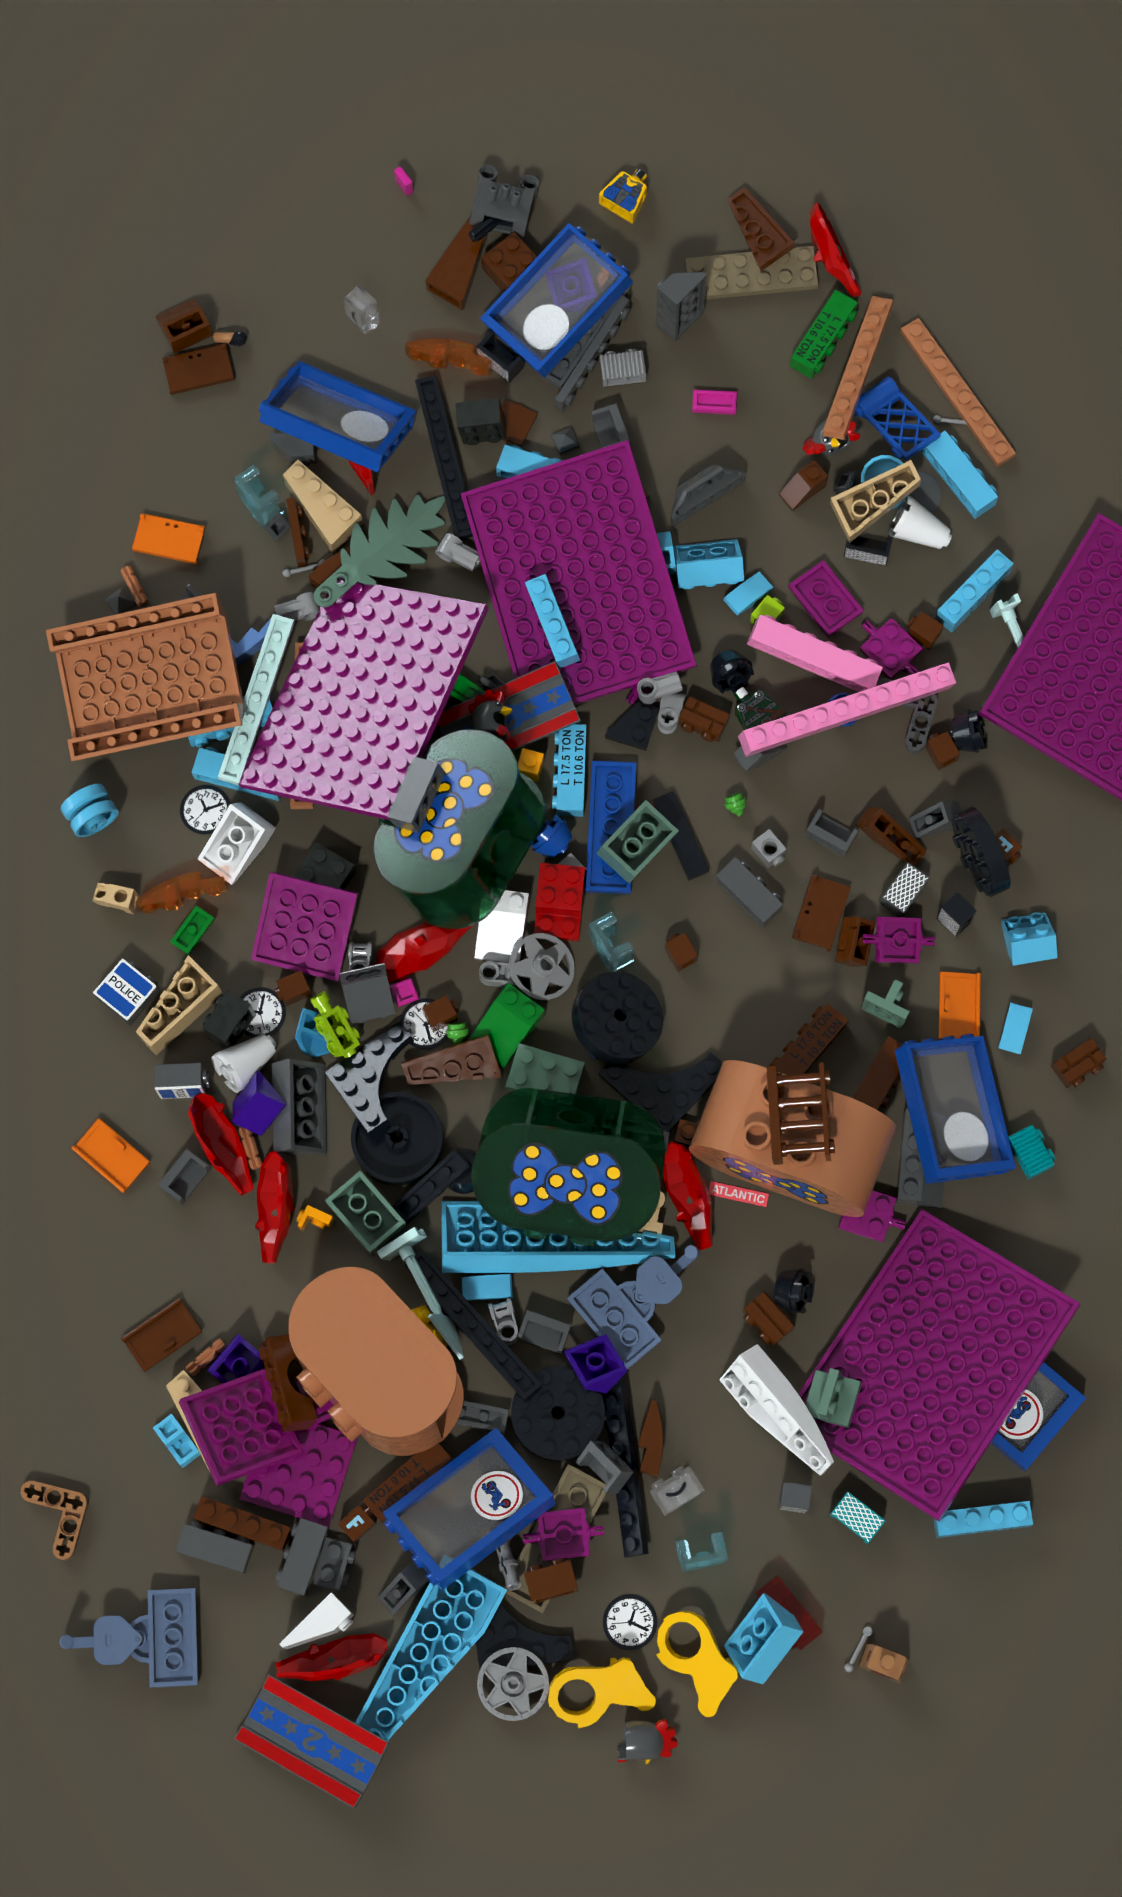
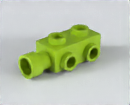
[310,991,360,1058]

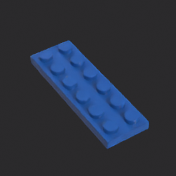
[586,761,636,894]

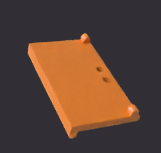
[132,513,206,564]
[939,972,981,1040]
[72,1118,150,1193]

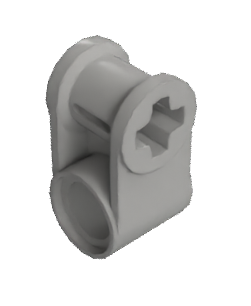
[657,692,686,735]
[348,941,373,971]
[479,961,520,989]
[488,1298,519,1345]

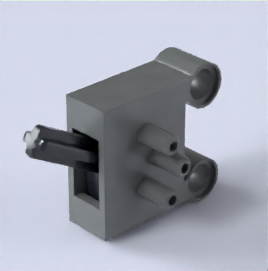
[468,165,539,242]

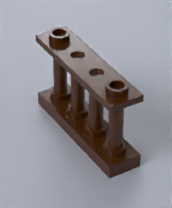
[767,1062,835,1165]

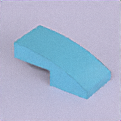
[723,572,774,616]
[998,1002,1033,1054]
[462,1274,513,1301]
[153,1414,201,1468]

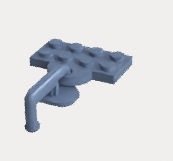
[567,1245,700,1370]
[59,1588,198,1688]

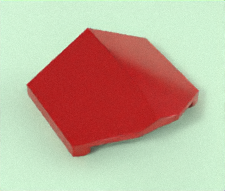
[348,460,375,495]

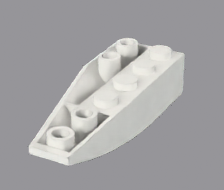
[719,1344,834,1476]

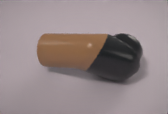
[213,331,247,347]

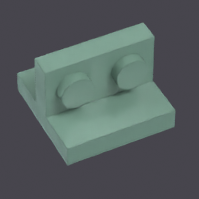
[861,980,910,1030]
[806,1368,862,1428]

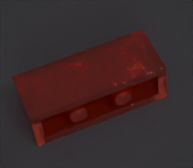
[754,1575,823,1651]

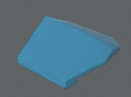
[295,1008,339,1057]

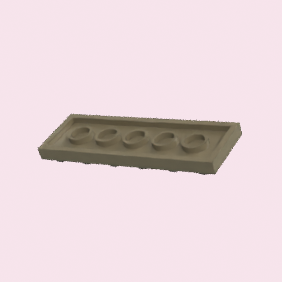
[685,246,818,300]
[503,1464,606,1614]

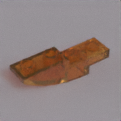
[405,338,492,377]
[135,871,227,914]

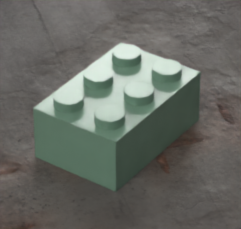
[596,800,679,884]
[505,1043,585,1111]
[325,1171,407,1257]

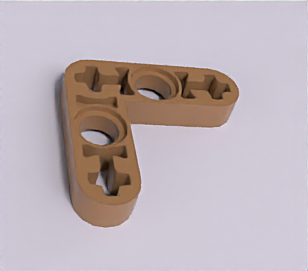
[20,1481,88,1560]

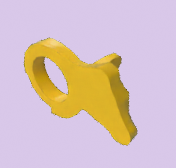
[656,1610,740,1717]
[548,1657,656,1728]

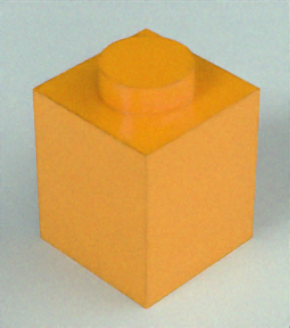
[516,748,544,782]

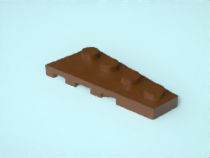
[728,187,795,271]
[401,1034,502,1085]

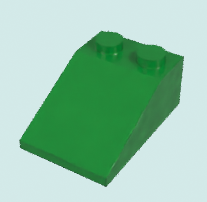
[469,983,545,1069]

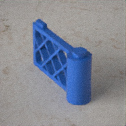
[854,376,940,461]

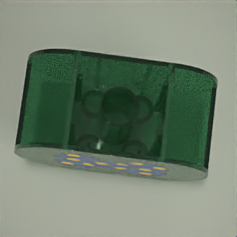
[374,729,546,929]
[471,1088,666,1246]

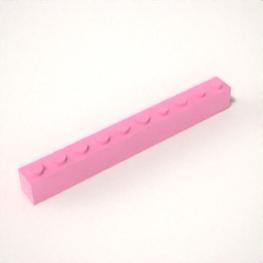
[738,662,956,757]

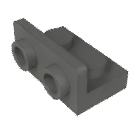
[313,1537,356,1591]

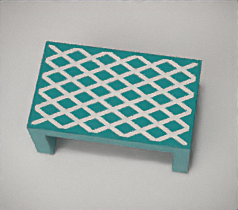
[829,1491,886,1545]

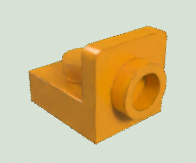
[296,1205,334,1231]

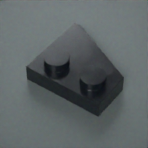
[605,701,660,751]

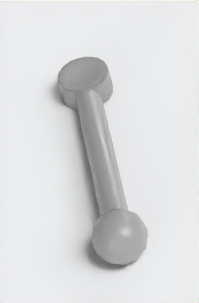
[933,415,967,425]
[282,559,326,577]
[844,1626,873,1672]

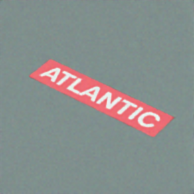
[708,1181,769,1207]

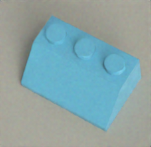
[673,539,744,589]
[724,1593,804,1684]

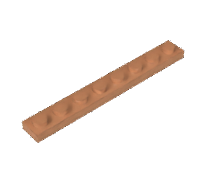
[823,296,893,440]
[900,318,1016,467]

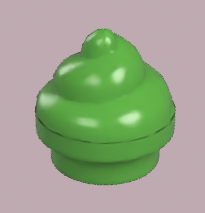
[724,792,747,817]
[446,1022,469,1044]

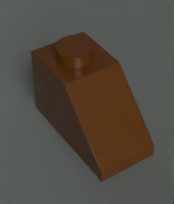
[779,460,828,511]

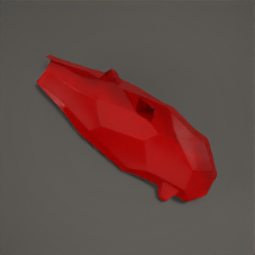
[810,203,862,297]
[375,911,474,983]
[188,1093,254,1195]
[660,1142,713,1250]
[255,1151,295,1263]
[276,1633,388,1681]

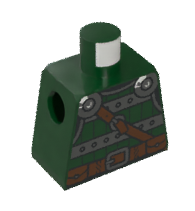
[734,687,786,730]

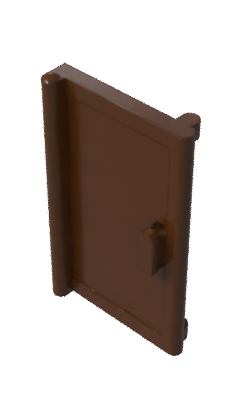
[162,343,235,395]
[792,875,851,952]
[121,1298,202,1372]

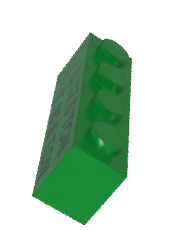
[790,289,858,379]

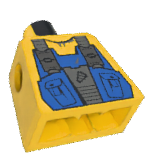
[599,169,647,224]

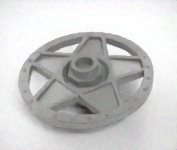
[509,933,575,1001]
[477,1647,549,1721]

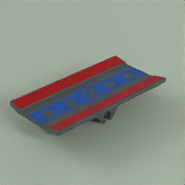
[437,661,581,770]
[234,1674,390,1809]

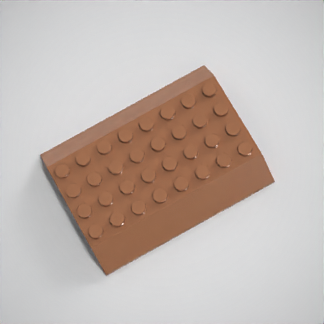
[46,593,244,762]

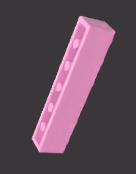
[747,615,883,692]

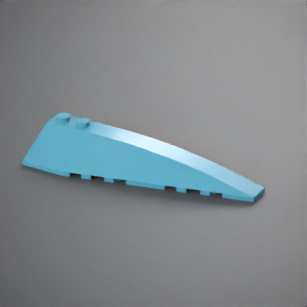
[441,1201,675,1273]
[355,1555,507,1741]

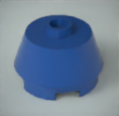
[528,814,573,859]

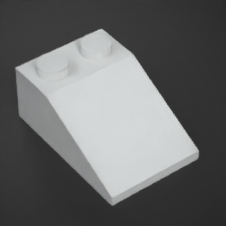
[198,802,276,885]
[474,887,530,963]
[279,1593,355,1649]

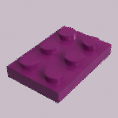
[788,560,864,638]

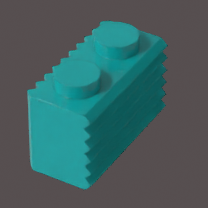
[1008,1124,1055,1180]

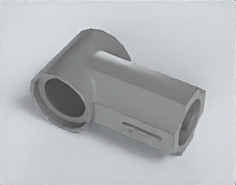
[435,533,480,572]
[274,592,320,621]
[637,671,683,704]

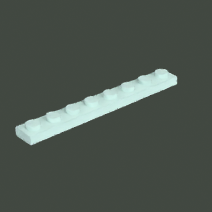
[218,614,295,785]

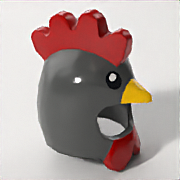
[802,420,861,456]
[468,689,512,742]
[616,1719,678,1764]

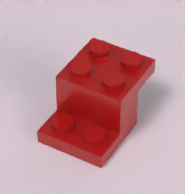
[534,863,585,942]

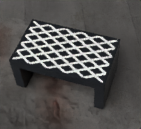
[476,332,524,383]
[844,536,893,566]
[937,893,977,937]

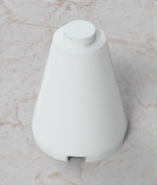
[888,496,952,549]
[211,1034,276,1093]

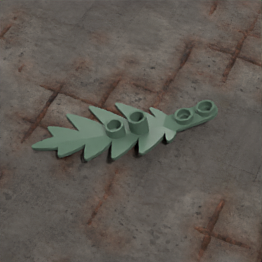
[314,495,445,608]

